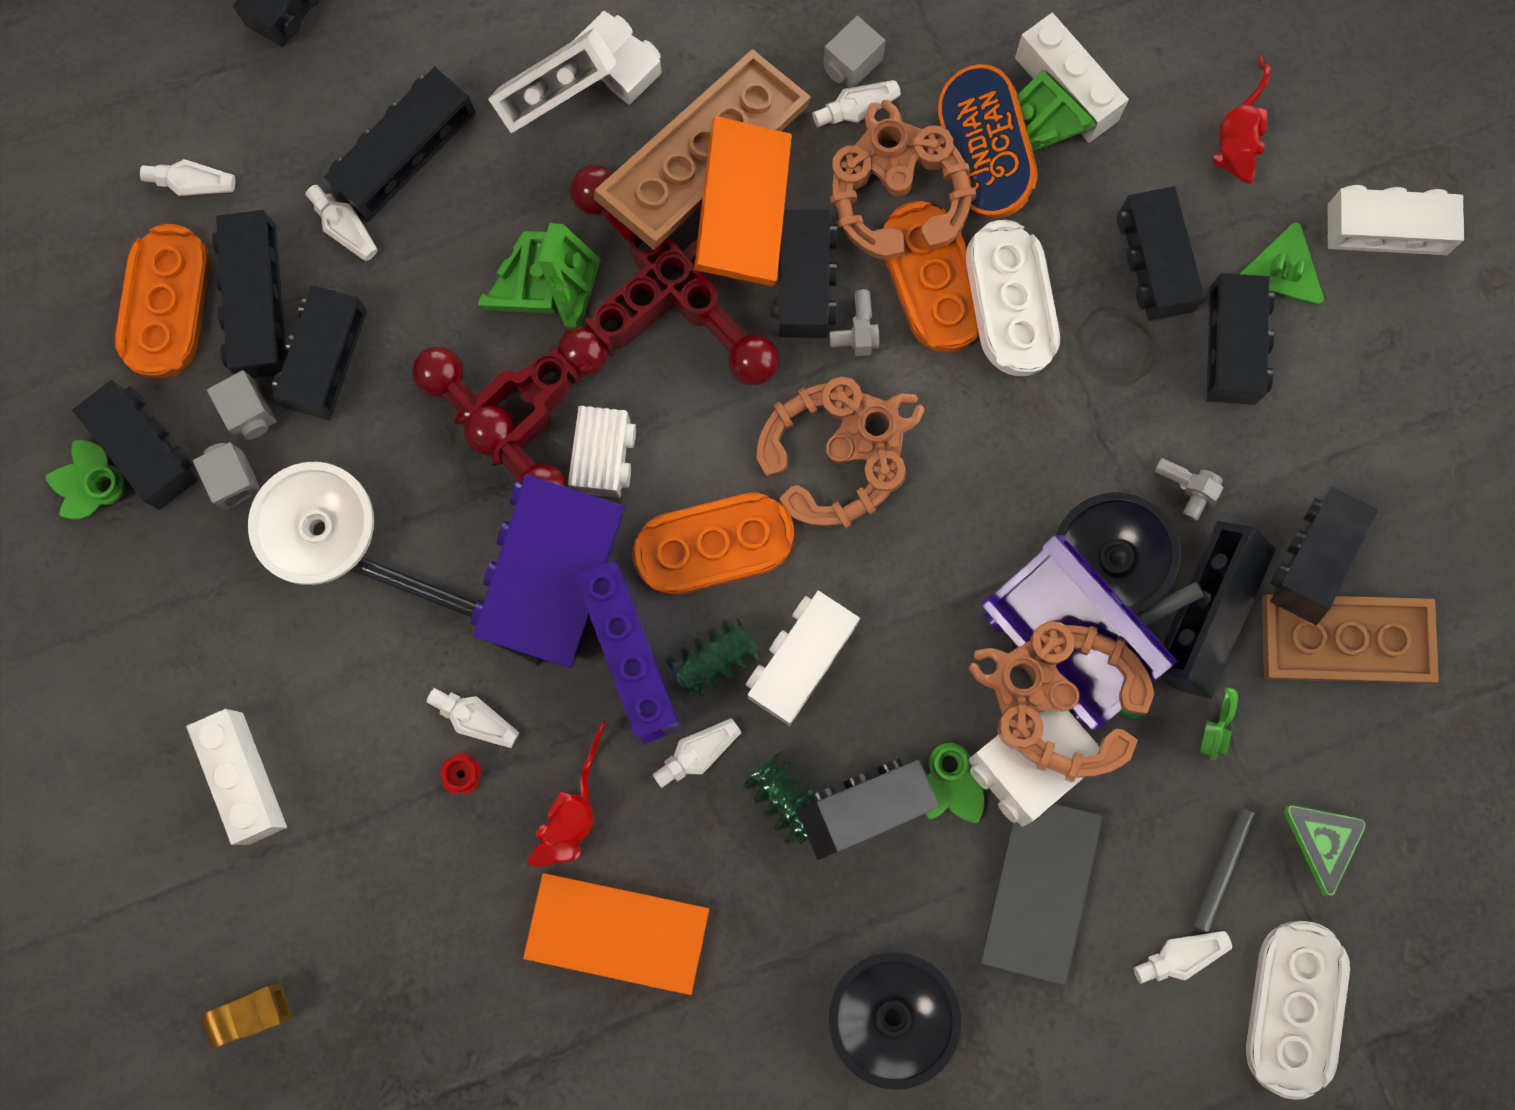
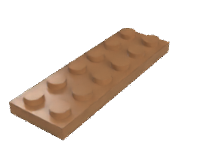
[594,49,811,250]

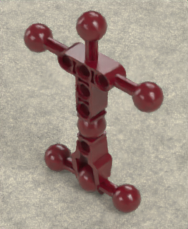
[412,165,780,488]

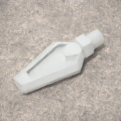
[812,80,901,127]
[140,159,236,196]
[305,185,378,261]
[426,688,520,748]
[652,718,741,788]
[1133,931,1232,984]

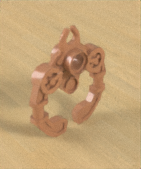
[830,100,977,261]
[756,376,925,529]
[968,621,1154,783]

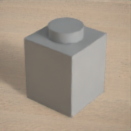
[824,15,886,88]
[207,370,277,441]
[193,442,261,512]

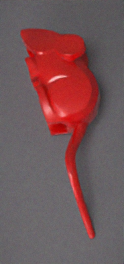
[1213,56,1271,184]
[527,721,606,867]

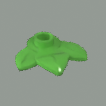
[45,440,126,520]
[1200,687,1238,761]
[925,743,990,823]

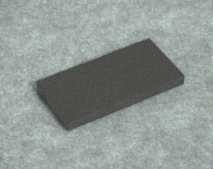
[979,803,1103,986]

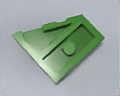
[1017,70,1096,151]
[538,223,601,329]
[478,231,557,314]

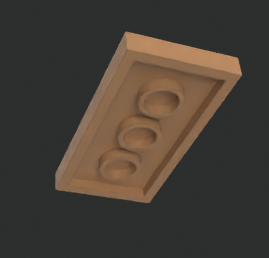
[1262,594,1439,684]

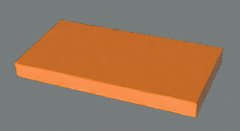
[694,116,792,287]
[523,873,710,995]

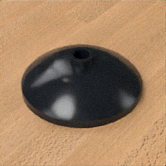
[1056,492,1181,615]
[828,952,961,1090]

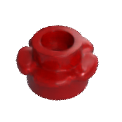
[440,753,482,794]

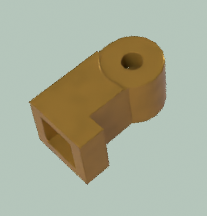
[200,982,293,1050]

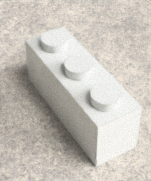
[1015,12,1129,143]
[488,27,617,133]
[1328,185,1464,255]
[746,590,860,727]
[186,709,287,845]

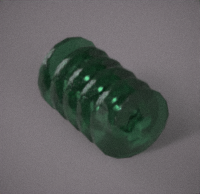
[666,617,762,698]
[743,750,814,845]

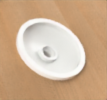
[248,462,374,585]

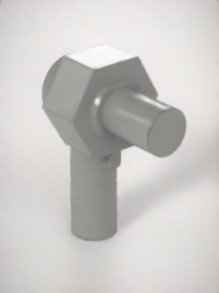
[829,289,879,356]
[1155,458,1224,523]

